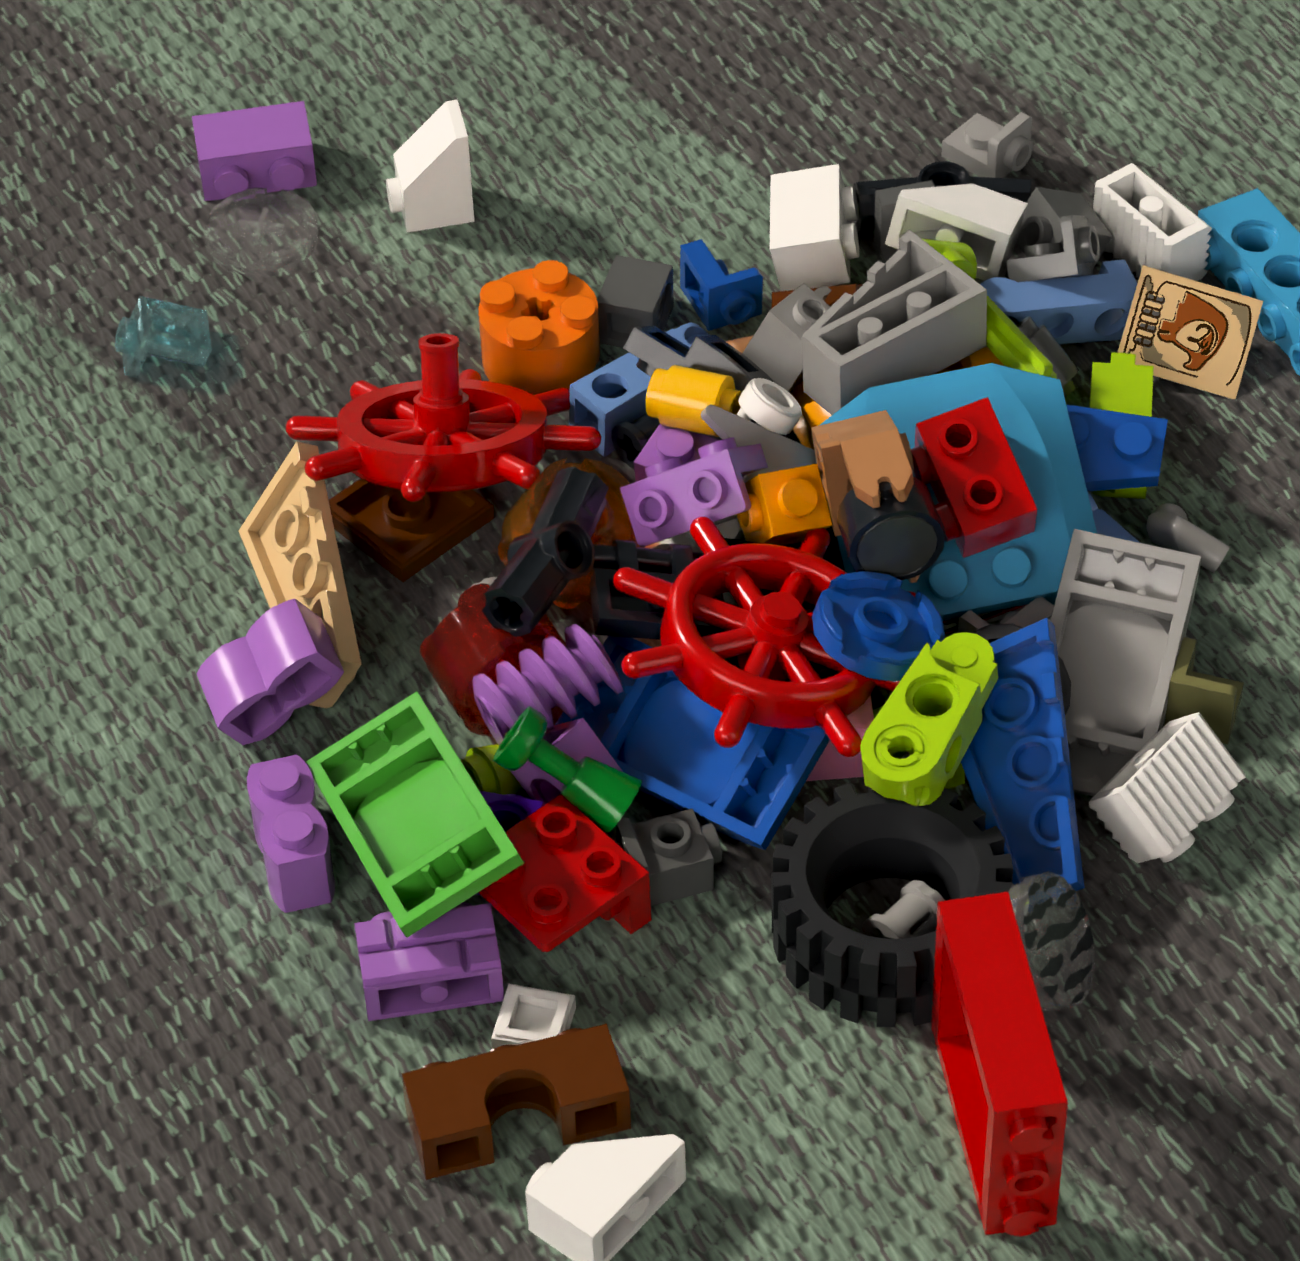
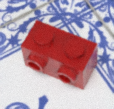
[911,397,1038,558]

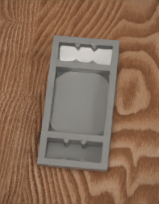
[1050,529,1202,796]

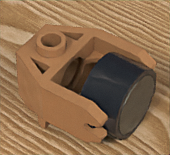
[811,410,945,583]

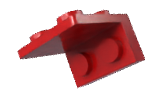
[478,794,652,952]

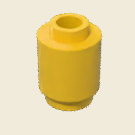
[645,365,741,437]

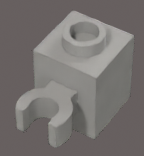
[743,283,832,392]

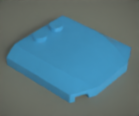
[818,363,1097,621]

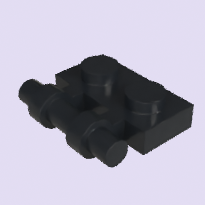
[589,539,726,640]

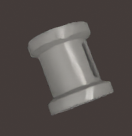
[862,880,945,939]

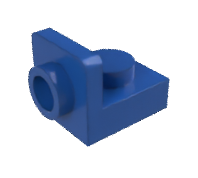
[680,239,763,331]

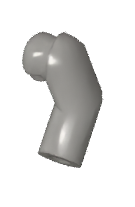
[1146,503,1230,573]

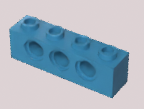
[1198,188,1300,376]

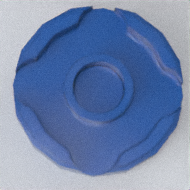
[812,571,945,682]

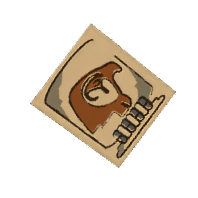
[1117,265,1263,399]

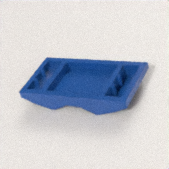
[555,636,830,851]

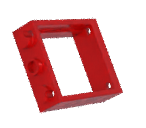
[931,892,1068,1236]

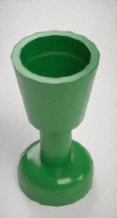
[493,706,642,834]

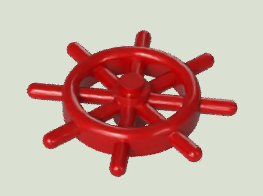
[286,333,601,502]
[613,516,916,757]

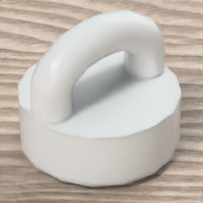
[736,378,802,435]

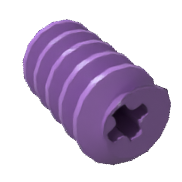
[472,624,623,746]

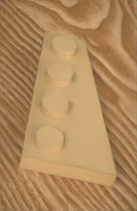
[239,441,362,708]

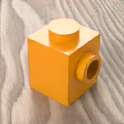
[737,464,832,546]

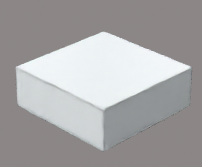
[491,984,576,1049]

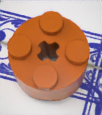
[478,260,600,395]

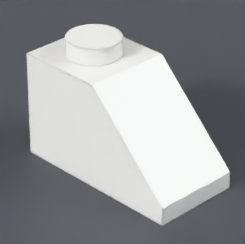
[386,99,474,233]
[885,184,1028,281]
[525,1134,686,1261]

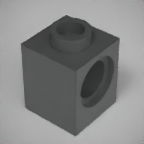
[597,255,674,348]

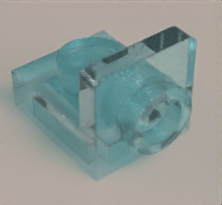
[115,296,212,378]

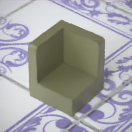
[1165,637,1244,745]

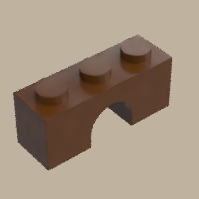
[401,1023,631,1180]

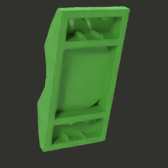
[306,691,524,938]

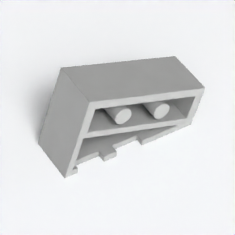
[802,230,987,415]

